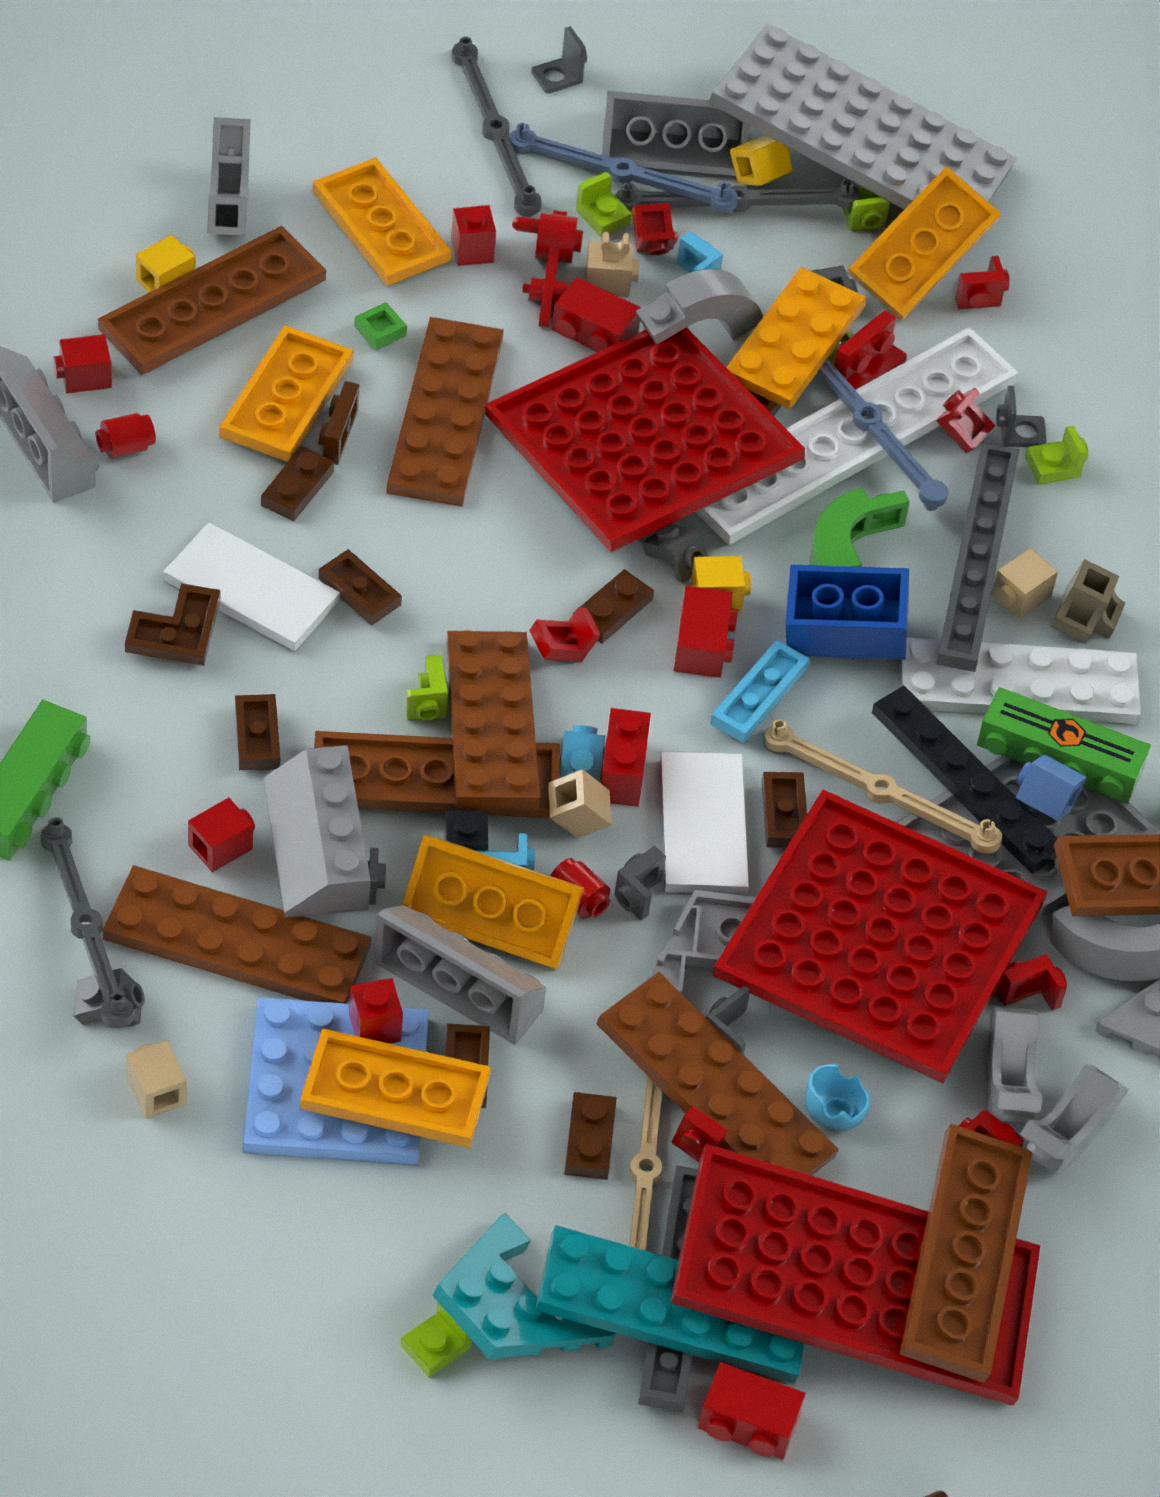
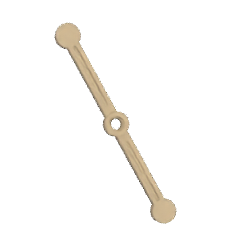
[764,719,1002,854]
[629,1077,663,1251]

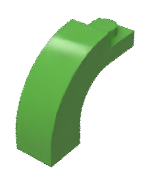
[810,487,910,567]

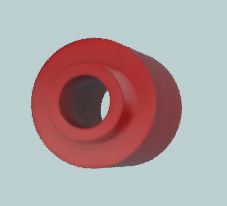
[95,413,156,459]
[550,858,611,919]

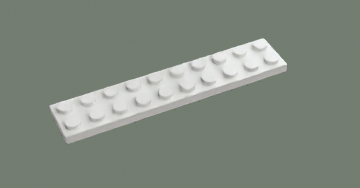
[696,327,1019,545]

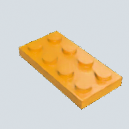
[312,157,452,286]
[847,166,1001,321]
[726,267,866,409]
[219,325,354,462]
[402,834,584,969]
[300,1028,491,1148]

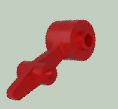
[512,210,584,327]

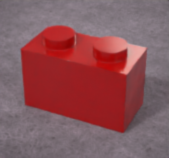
[552,277,642,352]
[674,585,738,678]
[601,708,651,807]
[698,1362,806,1460]

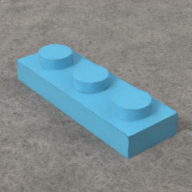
[710,640,810,744]

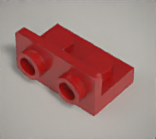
[834,310,907,390]

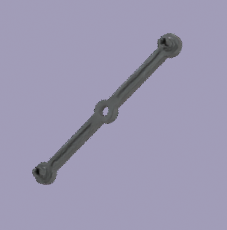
[451,37,542,216]
[615,178,861,213]
[41,817,134,1028]

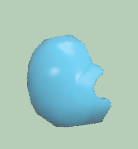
[805,1064,870,1131]

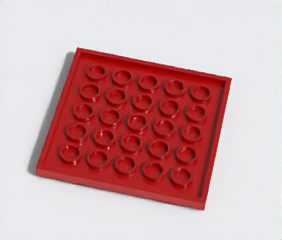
[485,327,805,552]
[712,789,1048,1084]

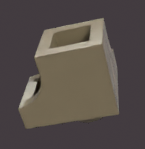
[1051,559,1126,644]

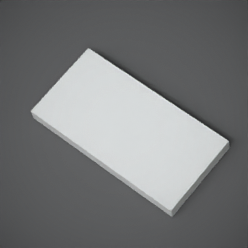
[163,522,340,652]
[660,751,749,895]

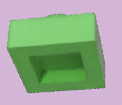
[354,302,407,350]

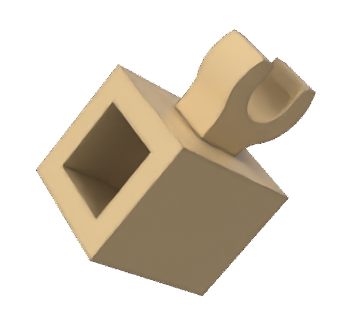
[585,231,639,297]

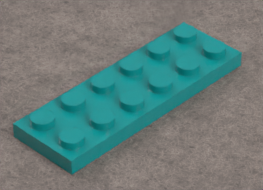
[535,1225,804,1384]

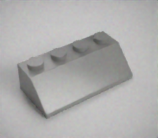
[602,91,750,176]
[0,346,99,503]
[264,745,371,918]
[374,905,546,1045]

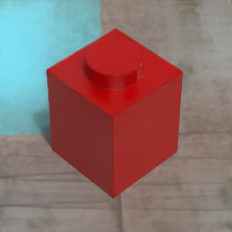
[451,205,496,266]
[53,334,112,394]
[188,797,255,872]
[349,978,403,1044]

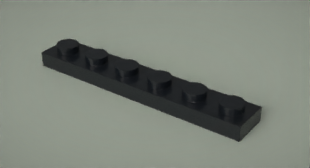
[872,685,1058,874]

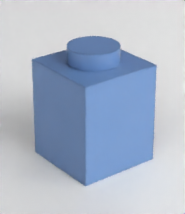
[1016,754,1087,821]

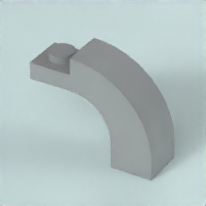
[207,117,251,235]
[636,269,764,345]
[1050,906,1160,981]
[987,1005,1043,1123]
[1020,1064,1129,1174]

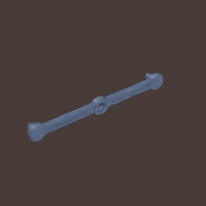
[510,123,738,212]
[817,358,948,511]

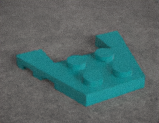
[432,1213,617,1360]

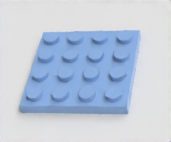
[243,997,429,1165]

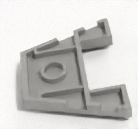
[646,890,800,1017]

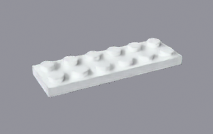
[900,637,1141,725]

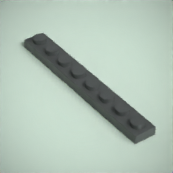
[936,442,1020,672]

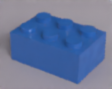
[786,565,909,660]

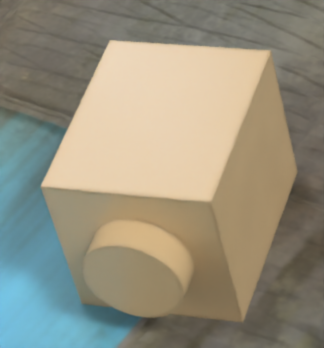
[992,548,1058,618]
[548,769,612,839]
[126,1040,187,1118]

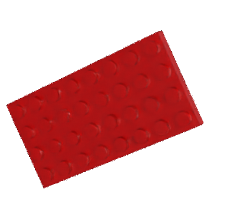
[670,1144,1041,1406]

